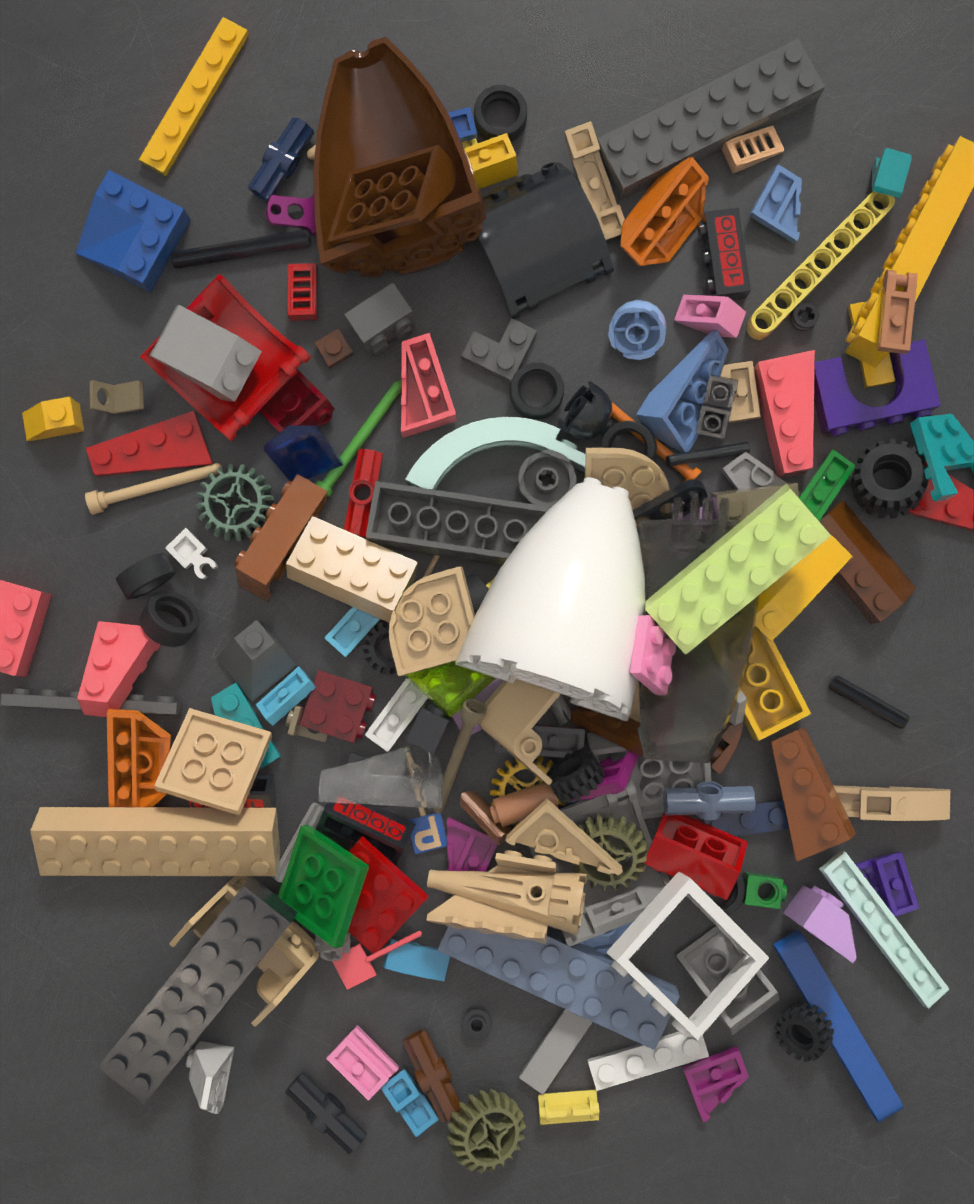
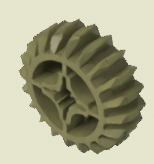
[569,812,648,892]
[446,1089,526,1174]

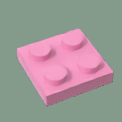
[630,615,676,695]

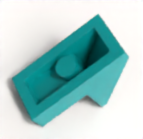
[872,148,912,199]

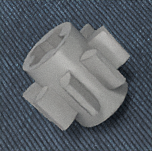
[314,932,351,961]

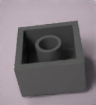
[344,282,415,357]

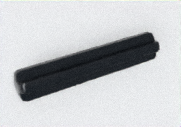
[829,676,910,729]

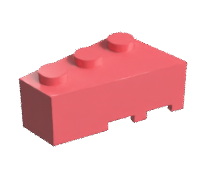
[77,621,161,717]

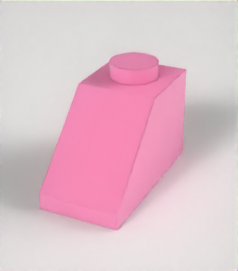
[674,295,746,338]

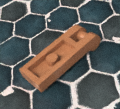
[877,270,918,354]

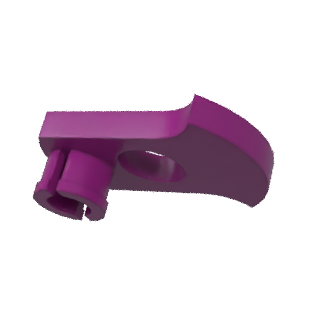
[264,194,316,236]

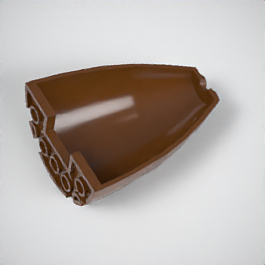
[313,36,486,277]

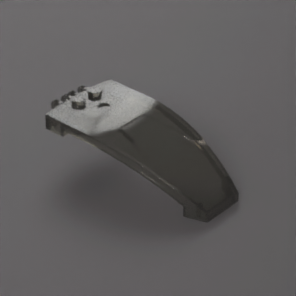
[637,498,758,763]

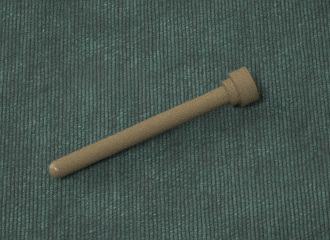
[433,699,487,813]

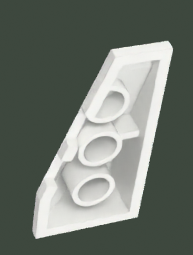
[186,1041,235,1114]

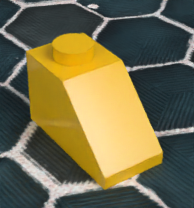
[22,397,84,442]

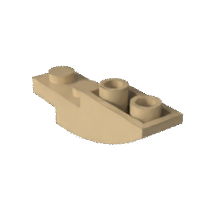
[833,785,950,821]

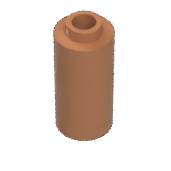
[489,782,559,828]

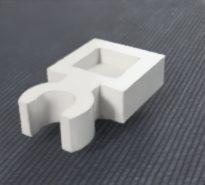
[165,528,218,580]

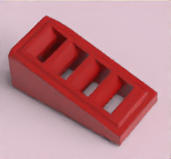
[287,263,318,321]

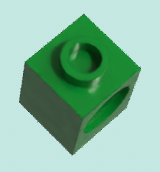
[742,871,787,909]

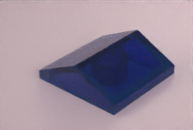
[264,425,343,482]

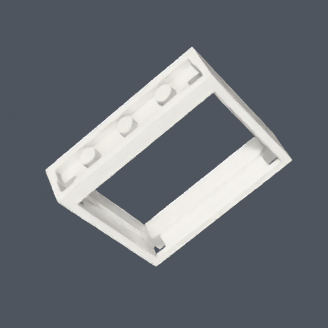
[606,872,769,1040]

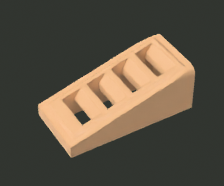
[721,126,785,174]

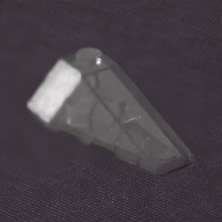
[318,747,443,808]

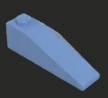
[636,330,729,453]

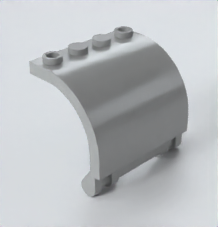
[520,778,670,947]

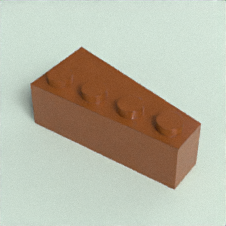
[234,474,327,602]
[771,727,856,862]

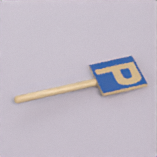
[405,754,447,854]

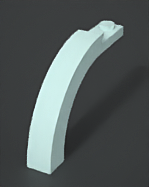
[405,417,586,490]

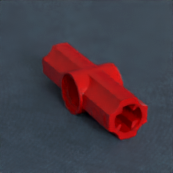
[344,449,383,538]

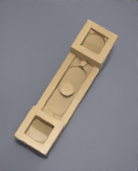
[564,121,625,240]

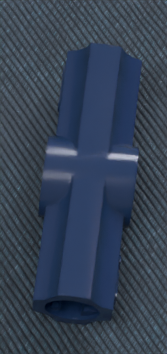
[248,117,314,202]

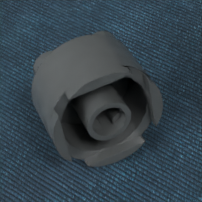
[517,450,576,507]

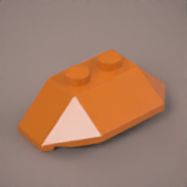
[620,157,709,266]
[107,709,171,807]

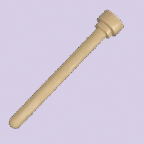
[85,463,223,515]

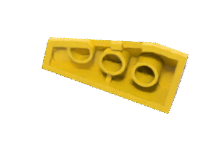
[739,535,852,641]

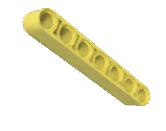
[746,191,895,340]

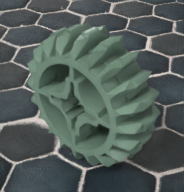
[196,464,275,542]

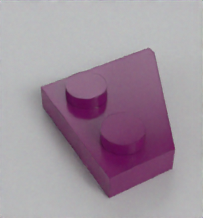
[573,749,639,802]
[447,817,497,872]
[682,1046,749,1122]

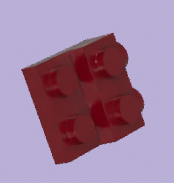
[259,369,335,448]
[299,670,377,743]

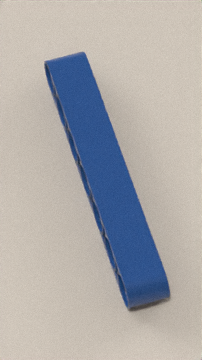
[772,929,904,1123]

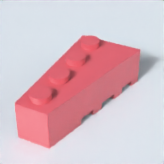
[754,350,815,478]

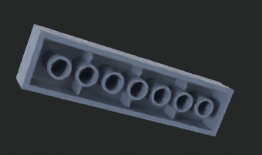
[437,926,680,1050]

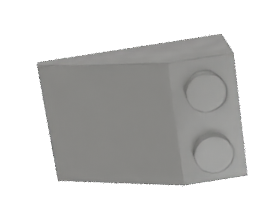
[150,305,262,402]
[676,926,779,1035]

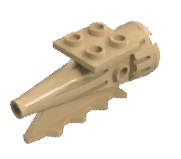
[426,850,587,944]

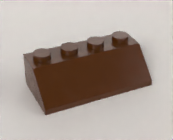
[819,500,916,624]

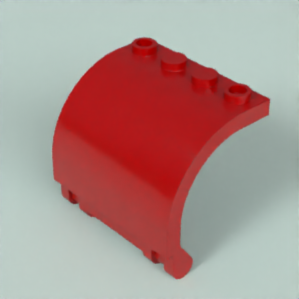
[140,274,312,442]

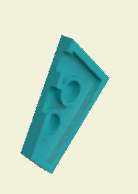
[211,682,281,770]

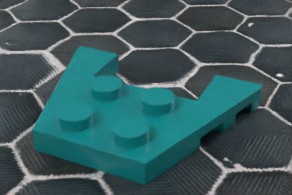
[910,414,974,502]

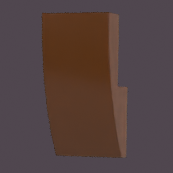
[710,719,744,774]

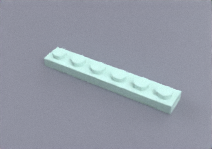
[819,850,949,1009]

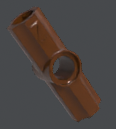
[402,1028,461,1123]

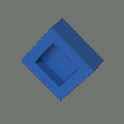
[448,107,477,142]

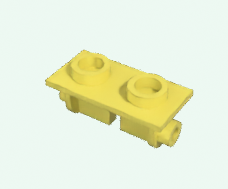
[538,1089,599,1125]

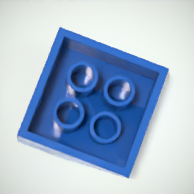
[75,170,191,293]

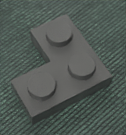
[461,318,537,382]

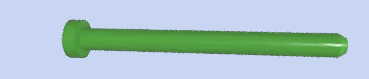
[315,380,402,498]

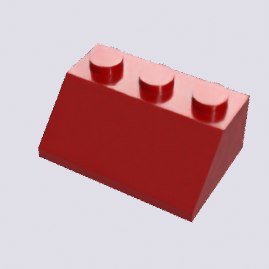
[643,812,748,900]

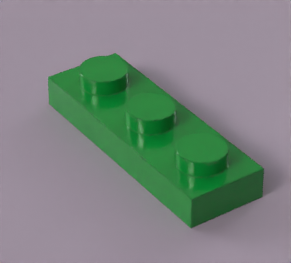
[799,449,855,521]

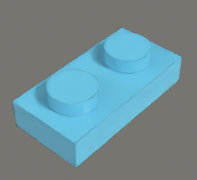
[325,607,381,658]
[256,666,316,726]

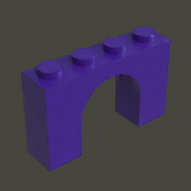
[814,339,941,437]

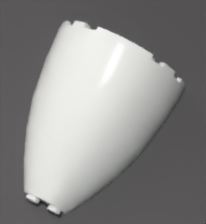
[455,477,646,722]

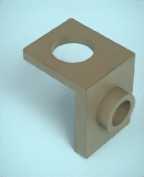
[90,380,144,415]
[286,706,328,742]

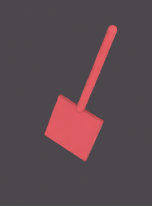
[332,931,422,990]

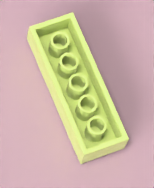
[645,484,831,655]

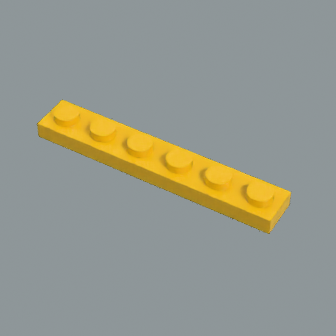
[139,17,249,177]

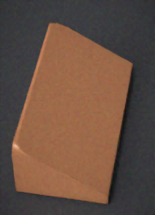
[460,791,513,846]

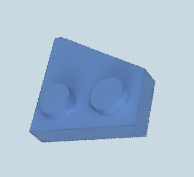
[748,164,802,243]

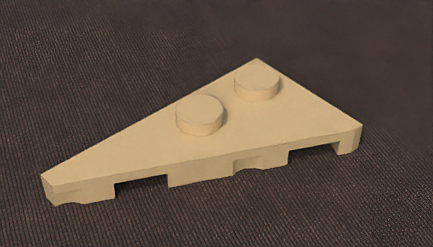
[506,799,623,876]

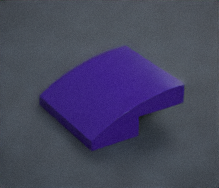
[855,852,920,925]

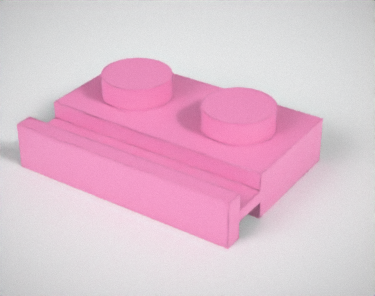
[326,1025,399,1101]

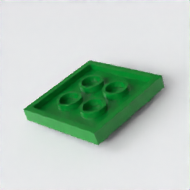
[278,825,369,948]

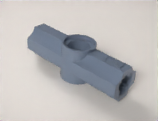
[663,781,756,820]

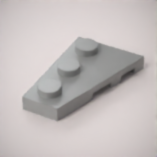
[721,452,801,496]

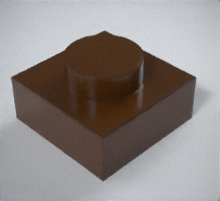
[314,328,354,369]

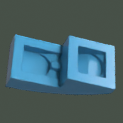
[383,938,450,981]
[381,1069,440,1137]

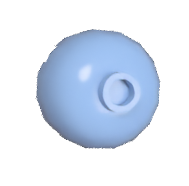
[608,300,667,360]

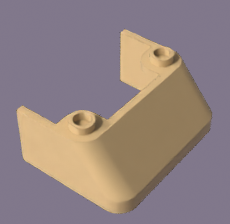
[479,679,561,785]
[169,876,320,1027]

